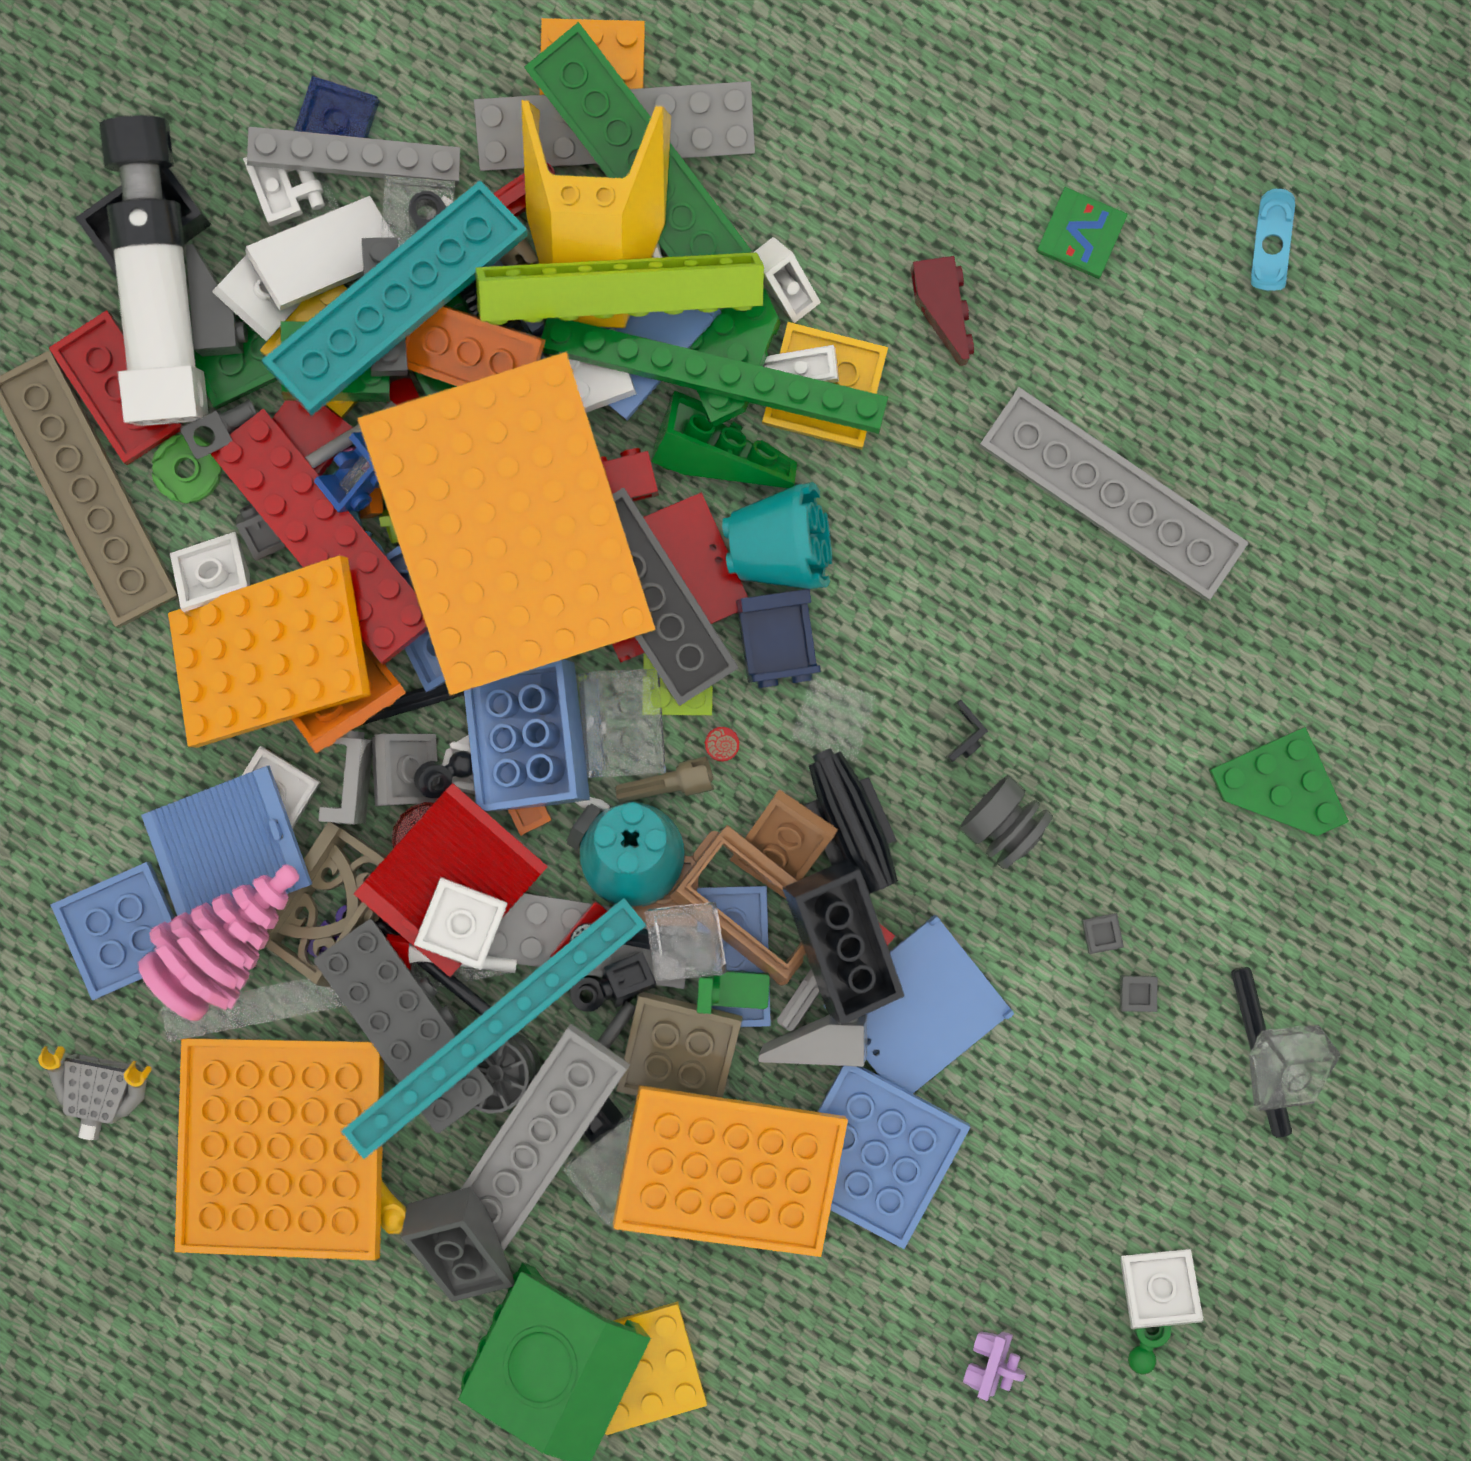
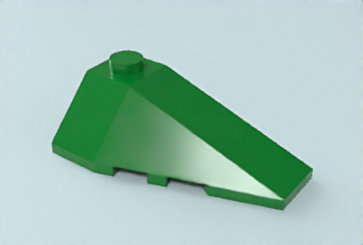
[651,390,797,488]

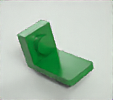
[697,969,770,1014]

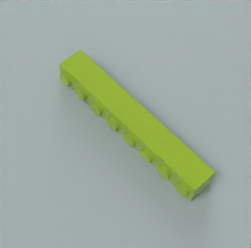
[476,252,764,325]

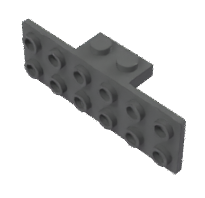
[314,919,495,1133]

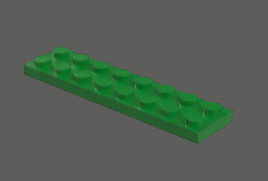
[524,22,752,257]

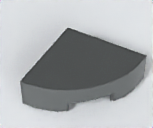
[566,803,601,850]

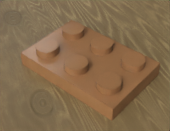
[730,789,838,899]

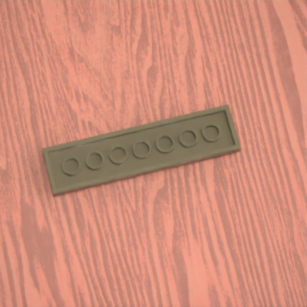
[0,350,178,628]

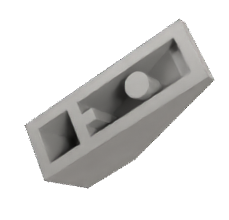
[758,1015,867,1067]

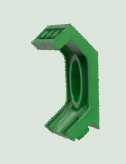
[458,1262,651,1461]

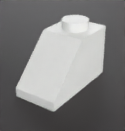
[753,237,821,323]

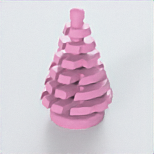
[138,864,300,1021]

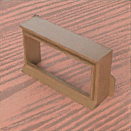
[670,825,806,986]

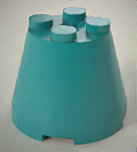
[722,482,832,589]
[580,802,685,907]

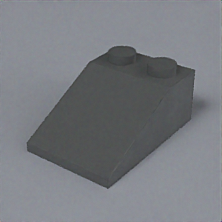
[401,1187,514,1302]

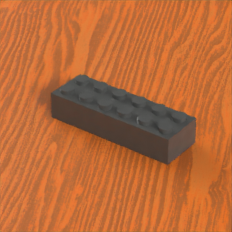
[612,487,739,706]

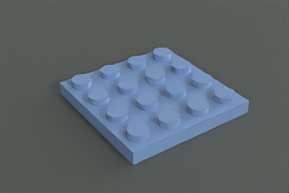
[817,1066,970,1249]

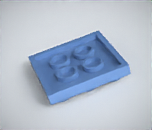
[51,862,174,1001]

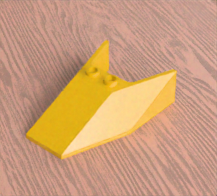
[521,100,671,328]

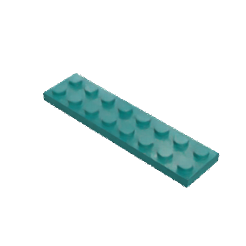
[262,180,528,416]

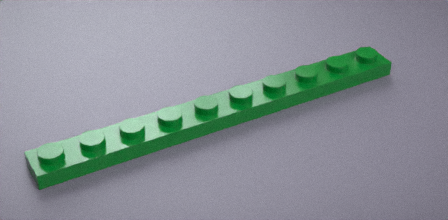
[542,318,888,434]

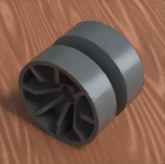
[474,1033,541,1113]

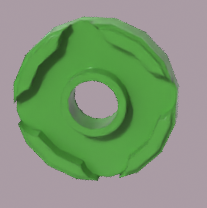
[152,435,222,504]

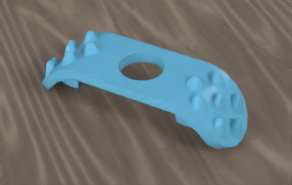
[1251,189,1295,292]

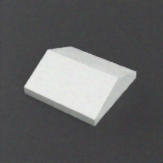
[170,532,250,612]

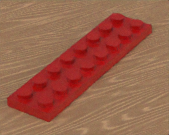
[210,408,428,665]

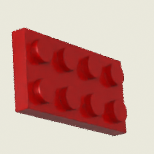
[49,310,184,465]

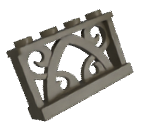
[265,822,386,987]

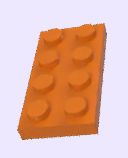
[405,305,546,386]

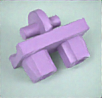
[963,1331,1026,1401]

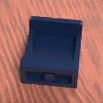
[736,589,821,688]

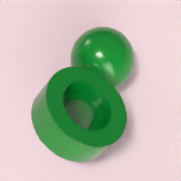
[1128,1325,1171,1375]

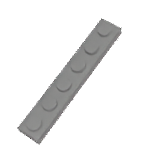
[247,126,460,185]

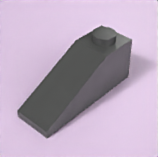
[185,244,248,357]

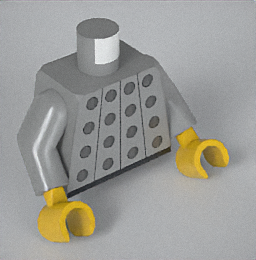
[38,1046,152,1140]

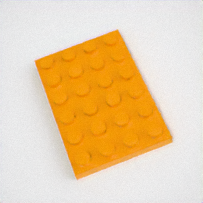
[168,555,371,748]
[612,1085,848,1257]

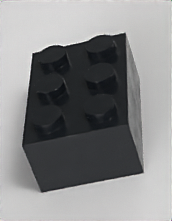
[75,167,212,275]

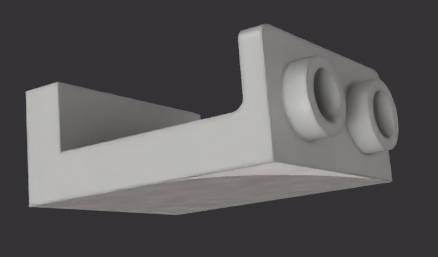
[318,731,372,824]

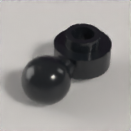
[414,750,473,799]
[570,975,634,1012]

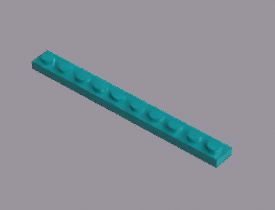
[341,898,646,1159]

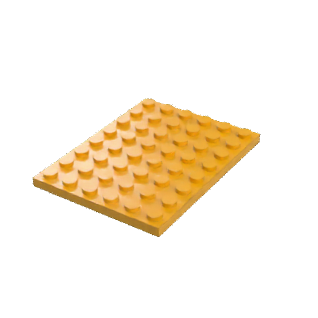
[357,352,655,695]

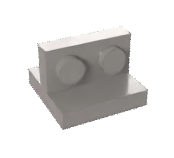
[372,734,438,806]

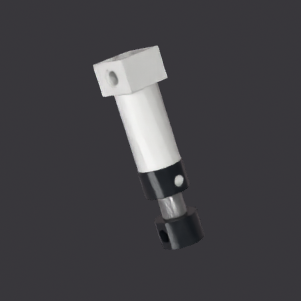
[99,115,209,426]

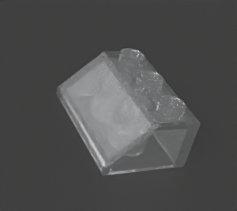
[578,669,666,778]

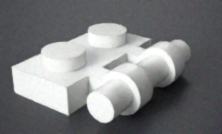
[243,157,325,226]

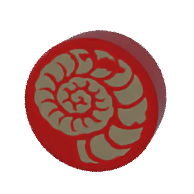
[705,727,739,762]

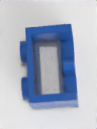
[314,432,380,512]

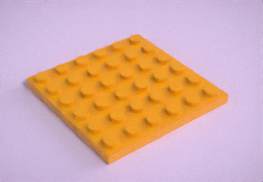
[175,1038,384,1260]

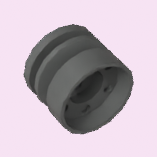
[959,775,1053,869]

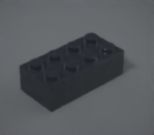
[782,860,905,1025]

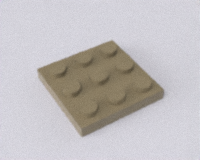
[616,992,743,1098]

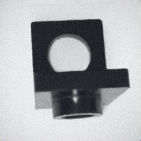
[945,700,988,763]

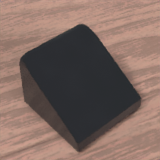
[584,1097,624,1143]

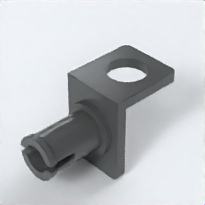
[180,399,257,459]

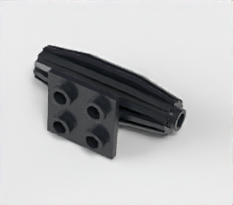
[805,748,898,894]

